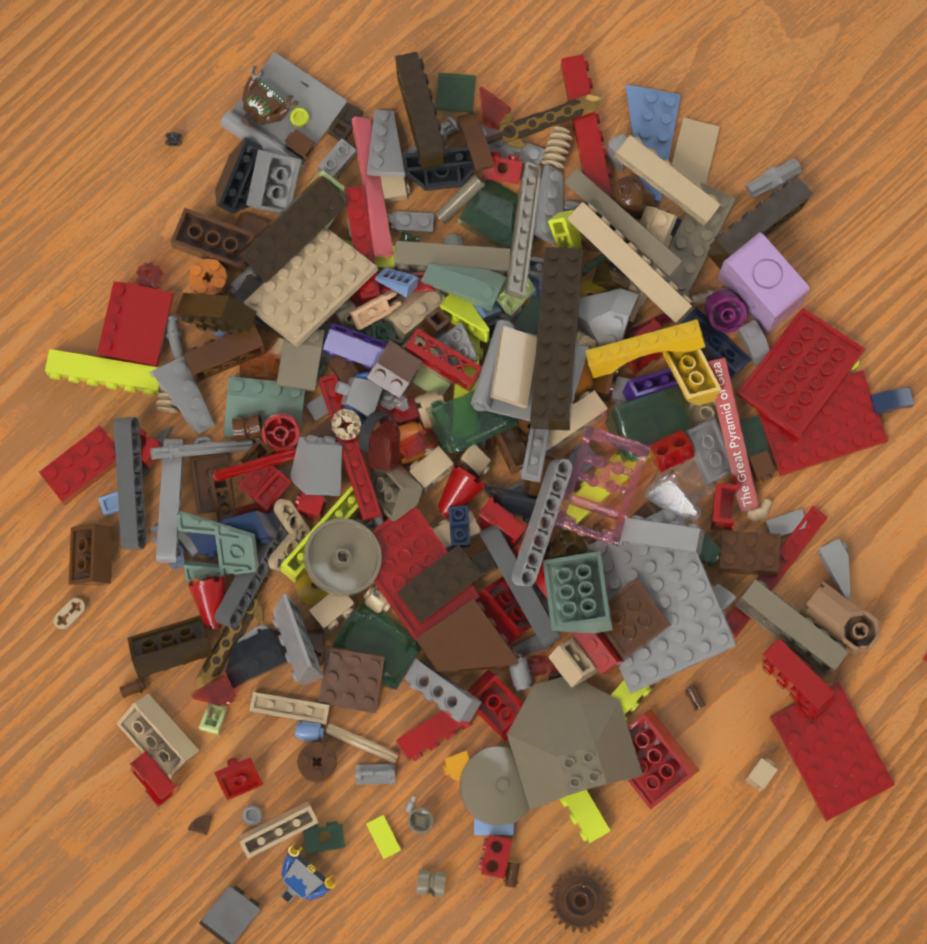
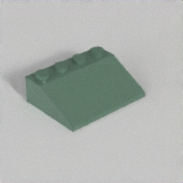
[224,376,307,441]
[543,551,613,633]

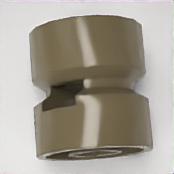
[408,808,433,835]
[416,869,447,898]

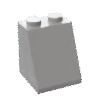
[290,435,342,496]

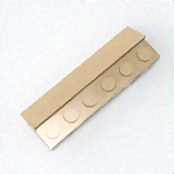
[611,206,677,323]

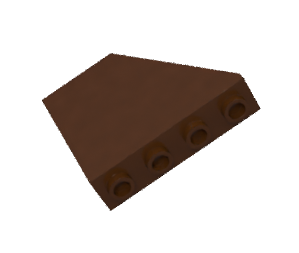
[416,599,520,673]

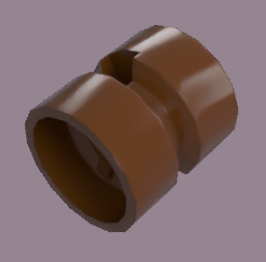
[232,413,263,442]

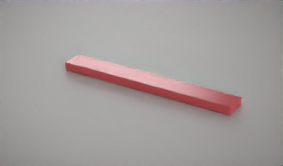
[351,116,394,258]

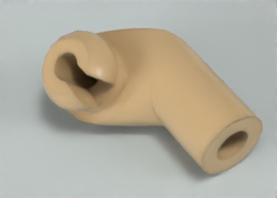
[747,499,773,521]

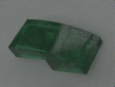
[351,323,392,343]

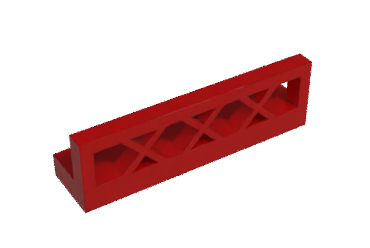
[405,329,482,392]

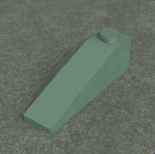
[421,264,507,312]

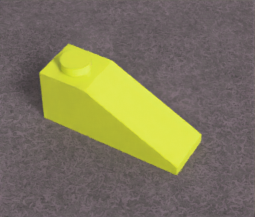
[548,210,582,249]
[440,294,489,343]

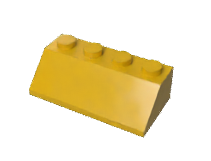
[662,349,721,406]

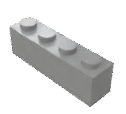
[621,515,705,555]

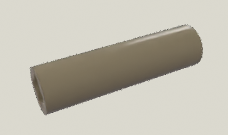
[435,174,486,224]

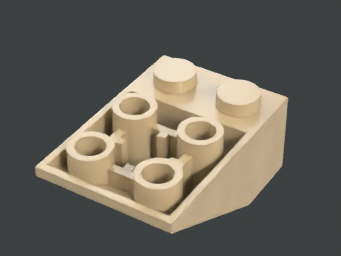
[549,637,600,688]

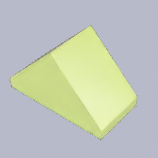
[199,702,228,736]

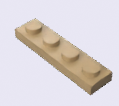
[249,692,330,725]

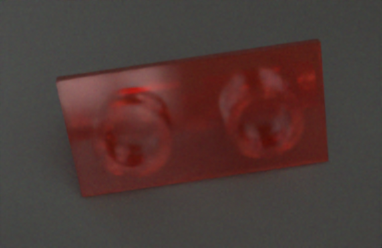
[527,653,559,676]

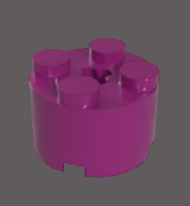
[704,289,747,333]

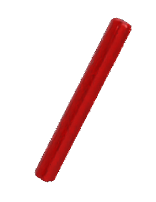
[213,448,297,482]

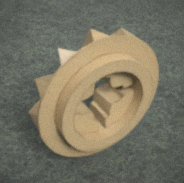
[331,409,361,440]

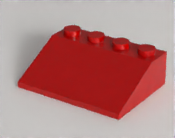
[97,281,174,367]
[628,709,700,810]

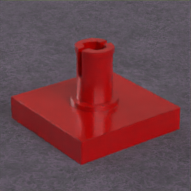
[214,757,263,800]

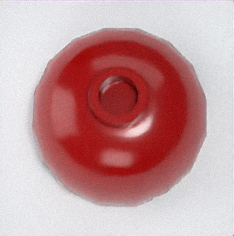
[262,412,300,452]

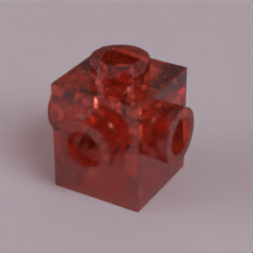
[135,262,164,289]

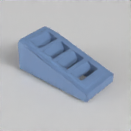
[375,267,419,297]

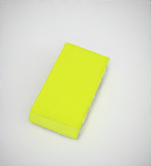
[366,815,401,859]

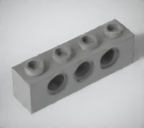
[404,659,481,722]

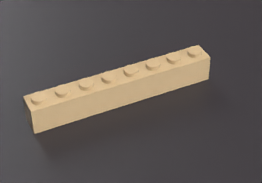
[567,202,694,325]

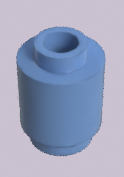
[295,721,324,742]

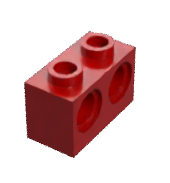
[648,430,695,473]
[478,835,512,879]

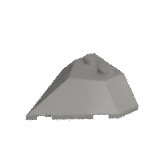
[578,288,639,348]

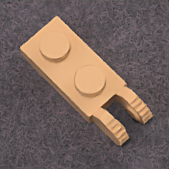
[350,290,402,330]

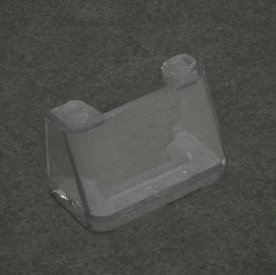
[643,457,717,522]

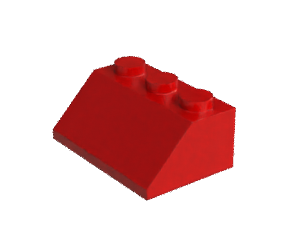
[476,577,532,646]

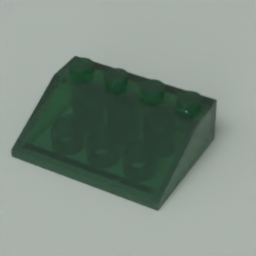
[458,179,539,254]

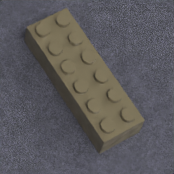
[659,182,735,297]
[394,241,510,277]
[734,579,848,676]

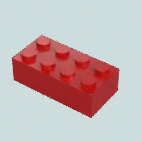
[39,425,116,505]
[762,638,835,719]

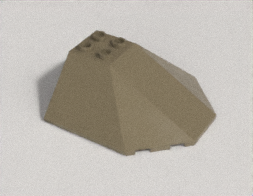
[507,677,643,810]

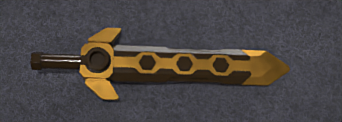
[485,94,603,149]
[195,577,268,695]

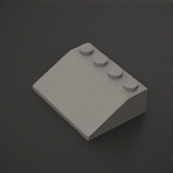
[272,594,324,686]

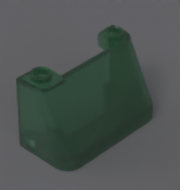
[605,386,692,463]
[426,390,519,453]
[332,603,422,690]

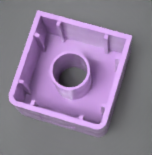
[717,232,810,335]

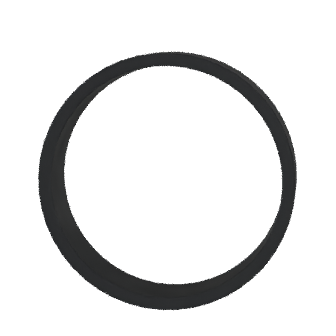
[359,411,391,455]

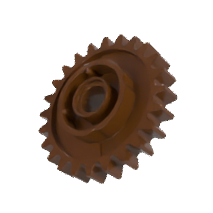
[548,869,612,933]

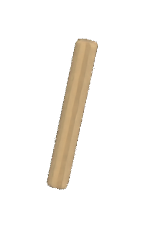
[326,724,399,763]

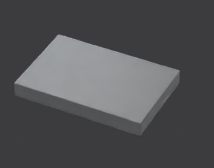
[684,417,731,485]

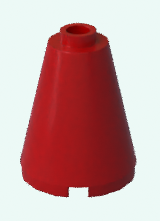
[437,463,487,518]
[188,576,226,630]

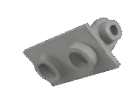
[355,764,395,785]

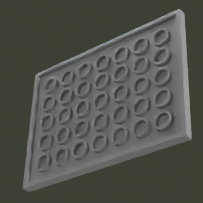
[589,504,737,694]

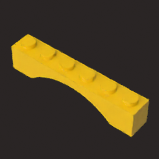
[586,319,705,378]

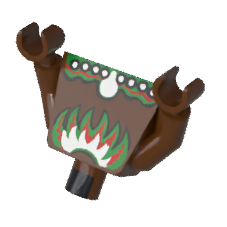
[241,66,298,126]

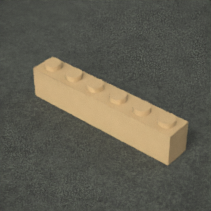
[614,135,721,226]

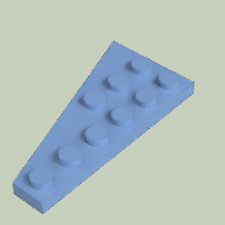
[625,85,681,203]

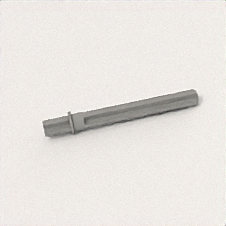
[150,439,253,460]

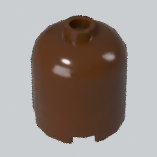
[611,176,654,219]

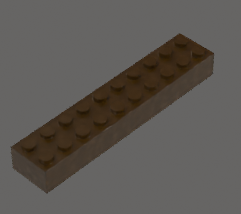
[530,247,583,431]

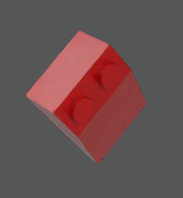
[467,670,523,741]

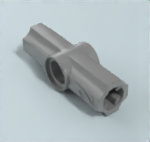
[745,158,802,199]

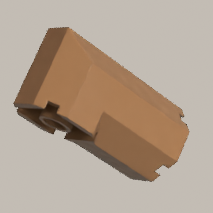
[799,581,881,654]

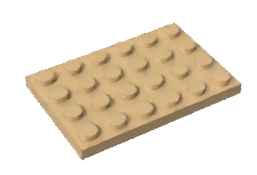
[244,227,378,348]

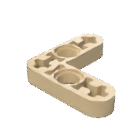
[268,499,311,571]

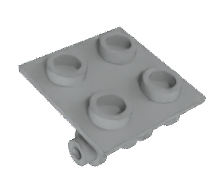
[435,323,478,366]

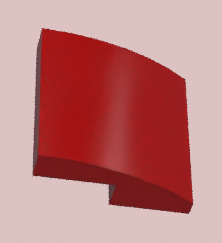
[236,456,292,511]

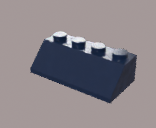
[680,308,752,381]
[188,511,277,559]

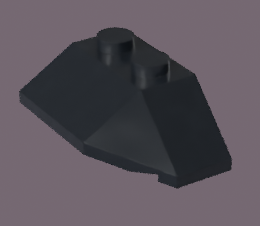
[215,137,262,214]
[402,147,475,191]
[484,486,549,523]
[225,628,288,689]

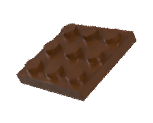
[604,578,671,660]
[318,646,385,713]

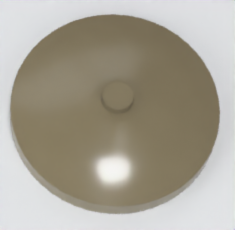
[303,518,382,596]
[459,746,530,826]

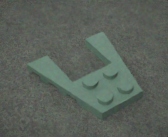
[176,511,259,581]

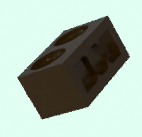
[543,527,588,560]

